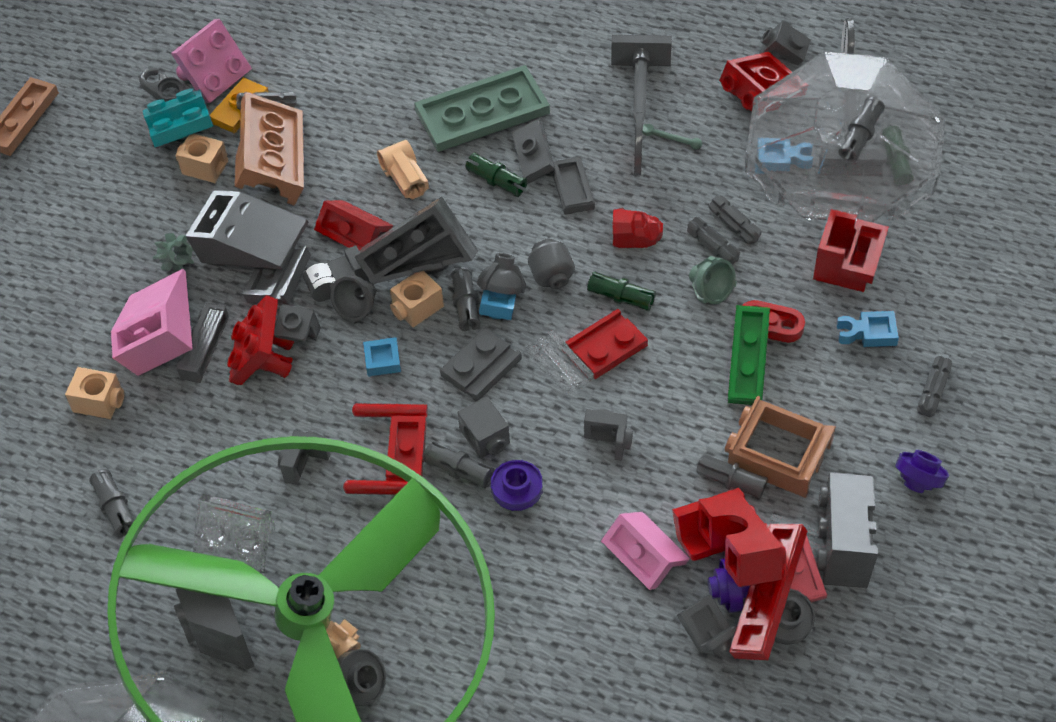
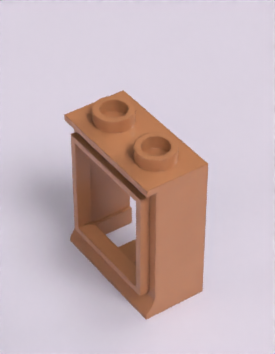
[725,396,836,498]

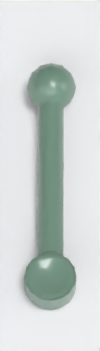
[642,124,703,150]

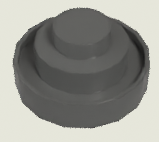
[774,589,815,645]
[337,649,386,706]

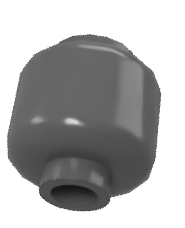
[528,239,575,289]

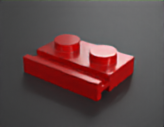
[565,309,648,380]

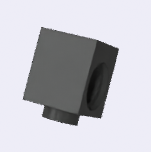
[457,396,510,459]

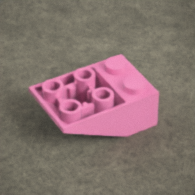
[111,269,192,376]

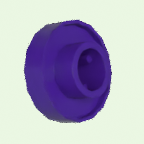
[895,450,949,493]
[491,460,543,511]
[708,558,749,613]

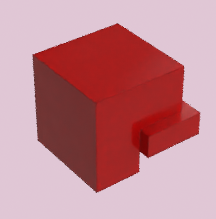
[813,209,889,292]

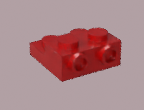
[719,51,808,116]

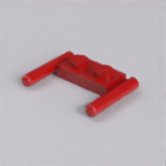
[343,403,428,495]

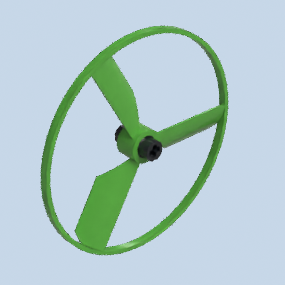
[107,436,495,722]

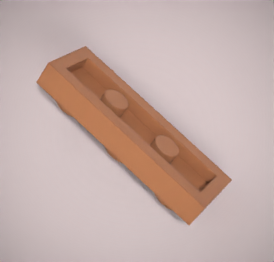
[0,77,59,156]

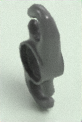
[139,68,189,102]

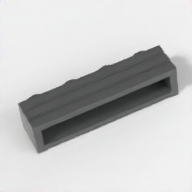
[176,302,229,383]

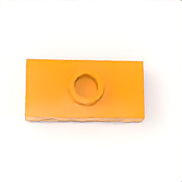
[210,77,269,134]

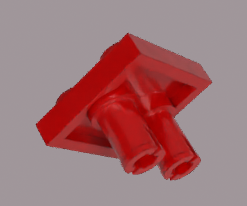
[227,295,294,385]

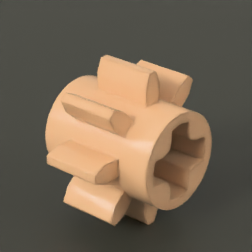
[326,619,361,659]

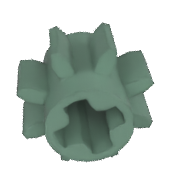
[153,233,194,272]

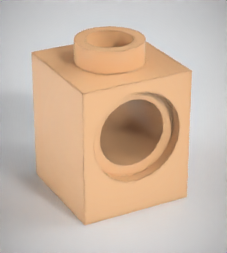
[176,134,228,183]
[390,271,444,327]
[65,367,124,419]

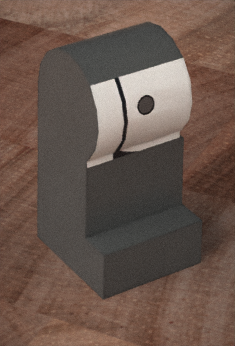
[303,246,370,302]

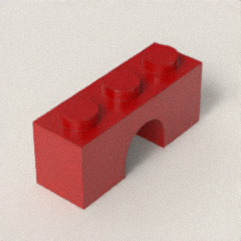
[698,492,786,587]

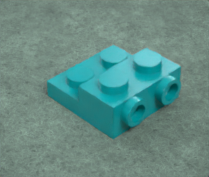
[143,89,213,148]

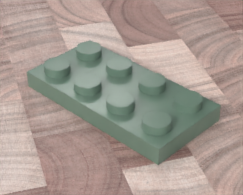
[414,65,550,152]

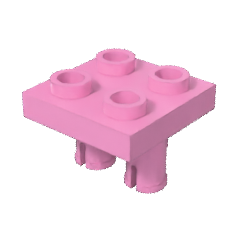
[171,19,252,103]

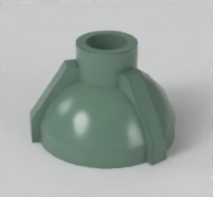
[689,256,737,304]

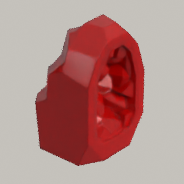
[613,208,663,248]

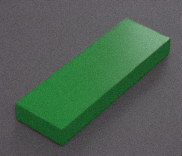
[728,305,770,405]

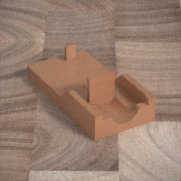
[235,92,304,206]

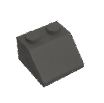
[174,588,255,669]

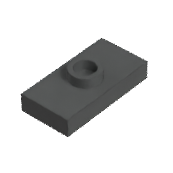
[512,119,555,183]

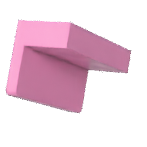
[601,512,690,590]

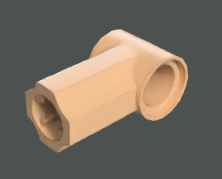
[377,140,429,199]

